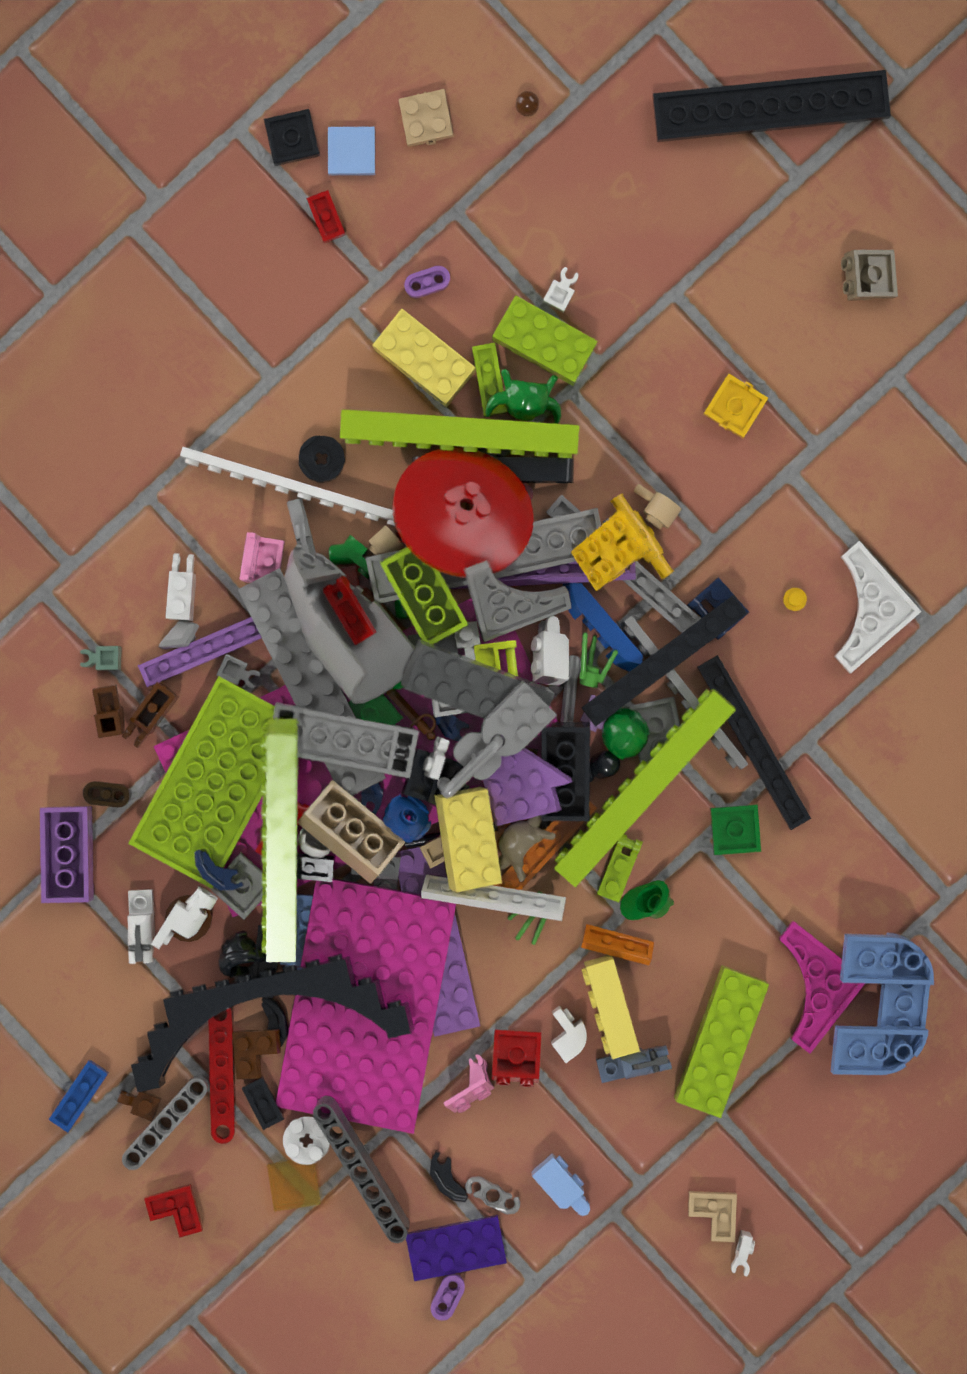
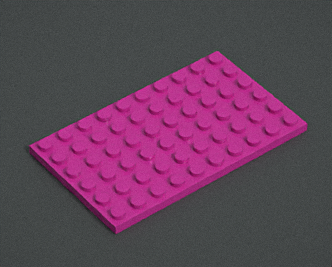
[276,878,456,1134]

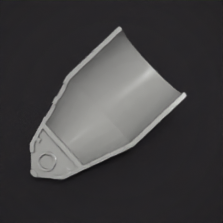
[285,545,415,704]

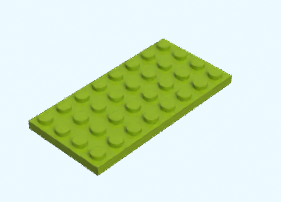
[128,676,275,889]

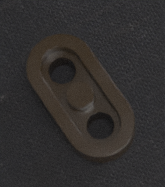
[83,781,131,808]

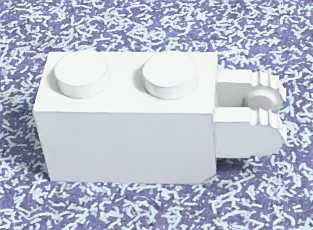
[166,553,196,621]
[531,615,569,686]

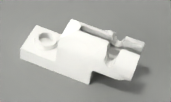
[151,887,218,949]

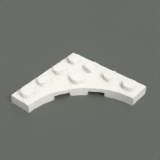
[834,541,922,674]

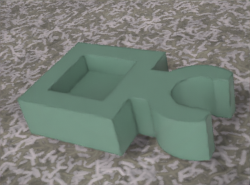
[80,646,122,670]

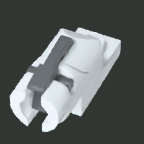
[127,889,155,964]

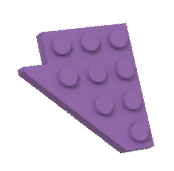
[483,734,572,826]

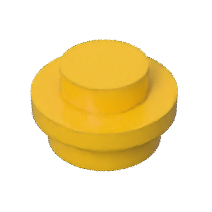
[783,588,807,611]

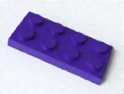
[406,1215,507,1281]

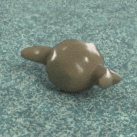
[498,815,556,882]

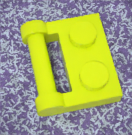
[474,640,518,676]

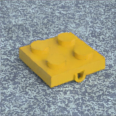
[703,373,768,439]

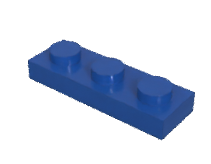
[48,1060,109,1133]

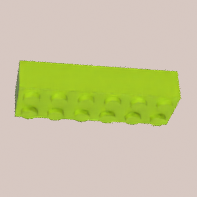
[674,965,769,1118]

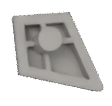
[159,620,199,649]

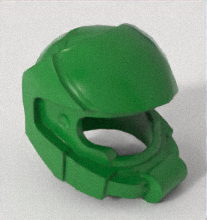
[602,707,650,760]

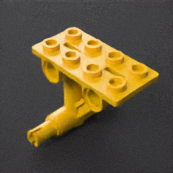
[571,493,674,591]

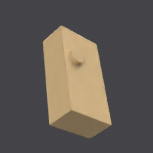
[297,780,405,884]

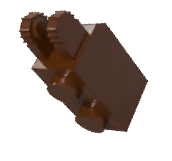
[122,682,180,748]

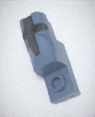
[596,1045,672,1083]

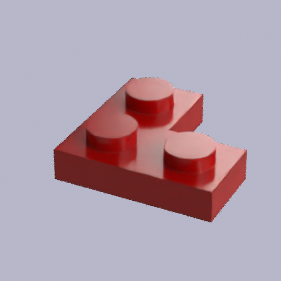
[144,1184,203,1238]

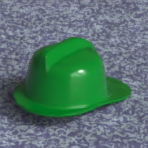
[620,880,674,921]

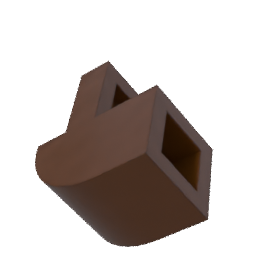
[92,684,125,739]

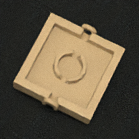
[399,89,454,147]

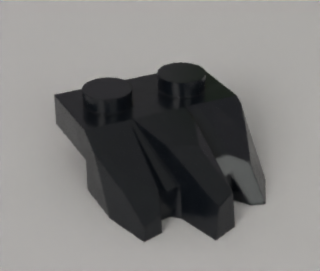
[402,748,470,805]

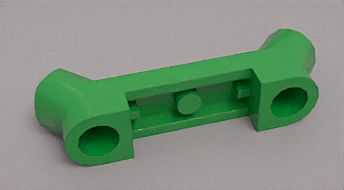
[329,535,410,619]

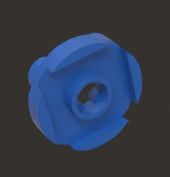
[383,795,431,843]

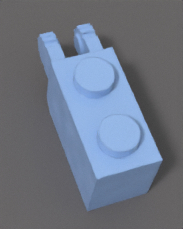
[531,1153,591,1216]

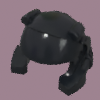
[218,930,267,979]

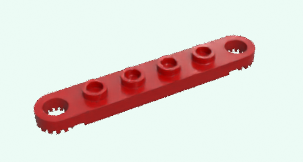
[208,1008,235,1144]

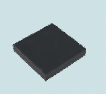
[264,109,320,166]

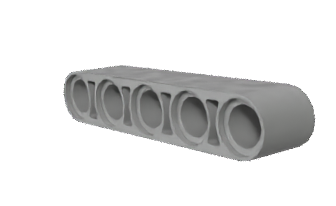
[122,1075,210,1170]

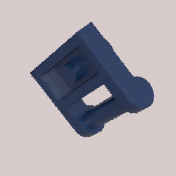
[687,577,749,640]

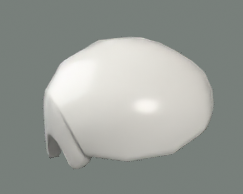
[298,828,331,858]

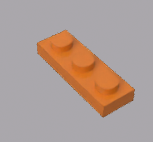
[581,924,654,966]

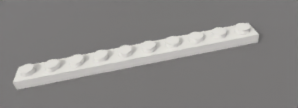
[180,447,396,527]

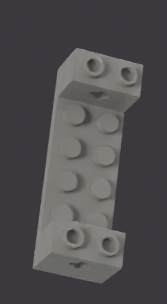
[272,702,419,778]

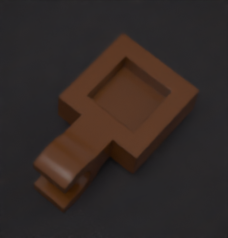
[117,1090,162,1122]

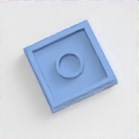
[328,127,375,176]

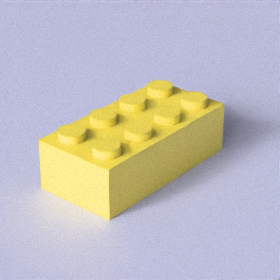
[372,309,476,408]
[434,787,502,892]
[581,955,640,1059]

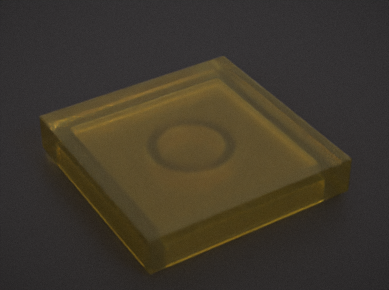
[267,1160,321,1212]

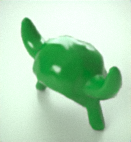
[485,369,562,424]

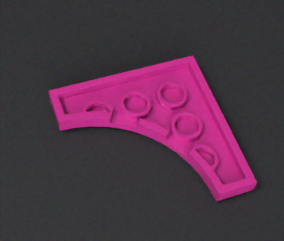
[779,921,865,1054]

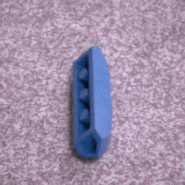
[563,583,643,672]

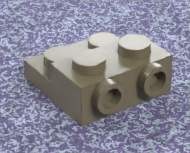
[841,250,898,300]

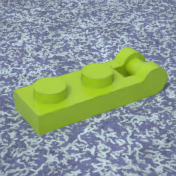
[597,834,643,903]

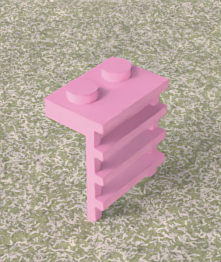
[239,532,285,583]

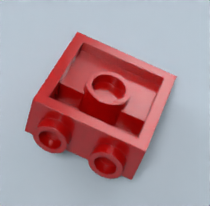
[491,1030,542,1087]

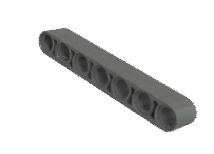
[313,1096,410,1243]

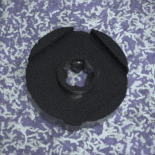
[298,435,346,483]

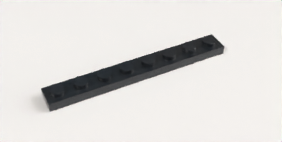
[581,595,748,727]
[697,655,811,830]

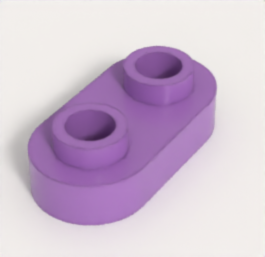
[404,266,450,298]
[431,1274,465,1321]

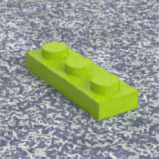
[472,343,507,417]

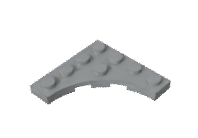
[464,561,571,642]

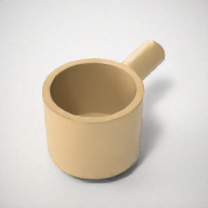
[634,484,682,529]
[369,525,406,555]

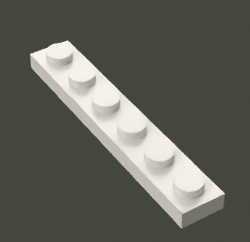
[421,875,566,921]

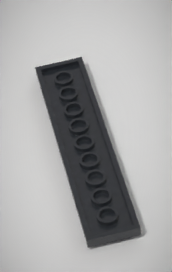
[652,70,891,142]

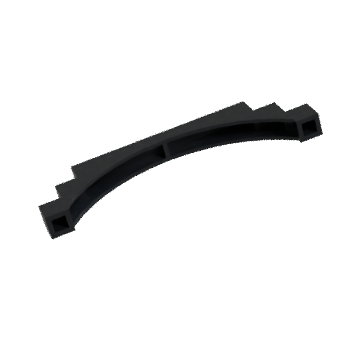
[131,954,415,1092]

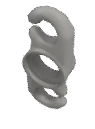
[465,1176,520,1215]

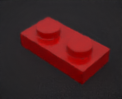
[306,190,346,244]

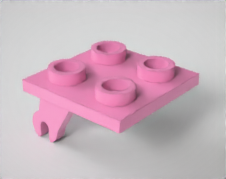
[444,1054,494,1113]

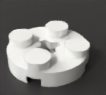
[283,1117,330,1165]

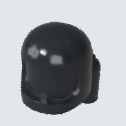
[590,750,620,782]

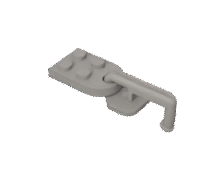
[437,680,557,798]

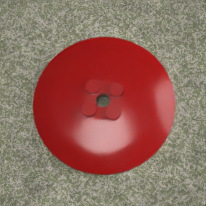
[392,447,534,577]

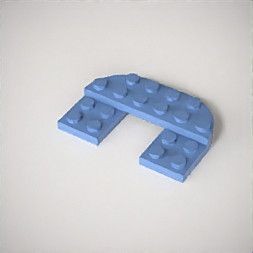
[830,932,934,1075]

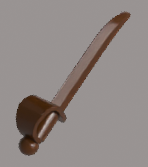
[385,689,436,740]

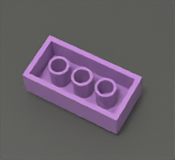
[40,806,94,903]

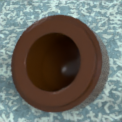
[516,91,539,116]

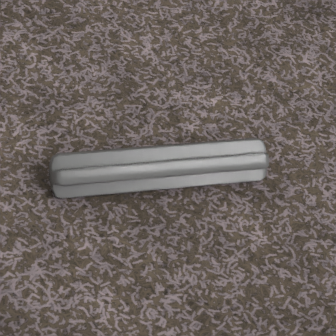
[560,655,580,722]

